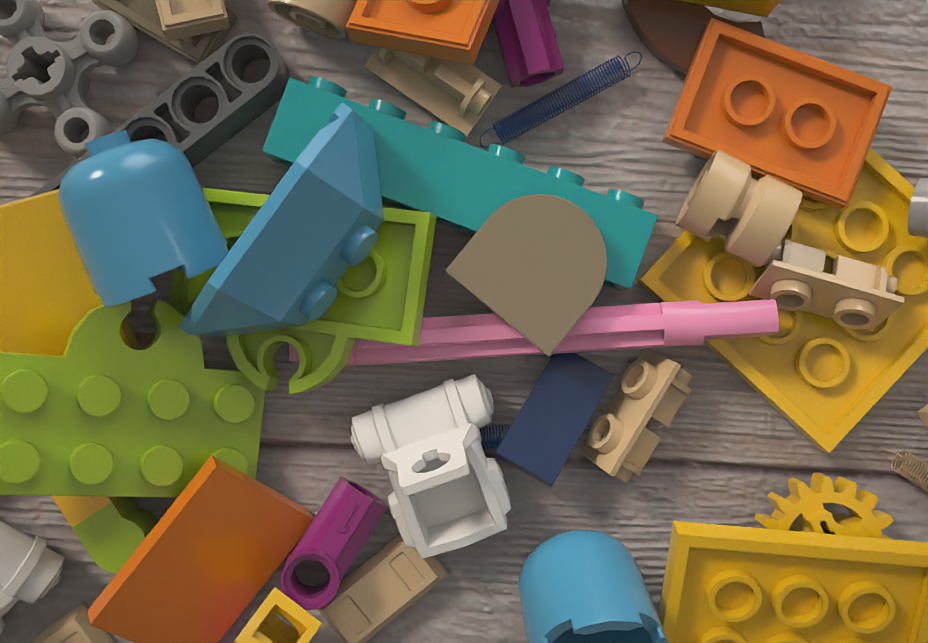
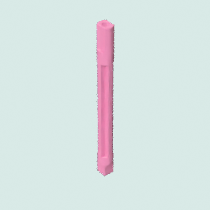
[289,299,779,366]

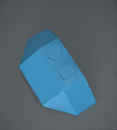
[179,102,384,338]

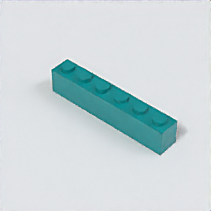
[262,76,658,291]

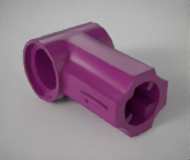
[491,0,564,88]
[281,476,387,610]

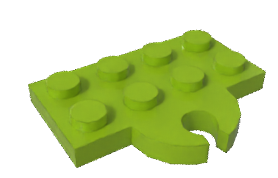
[169,188,437,394]
[0,299,266,497]

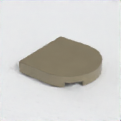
[445,194,607,356]

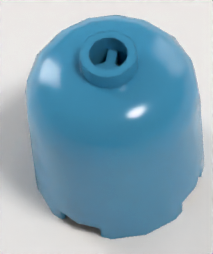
[58,130,229,307]
[518,529,668,643]

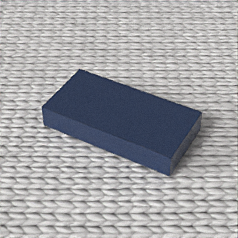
[495,353,614,488]

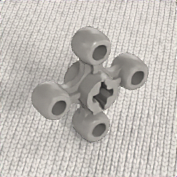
[0,0,139,159]

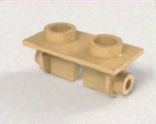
[364,47,502,138]
[749,238,904,331]
[580,348,693,483]

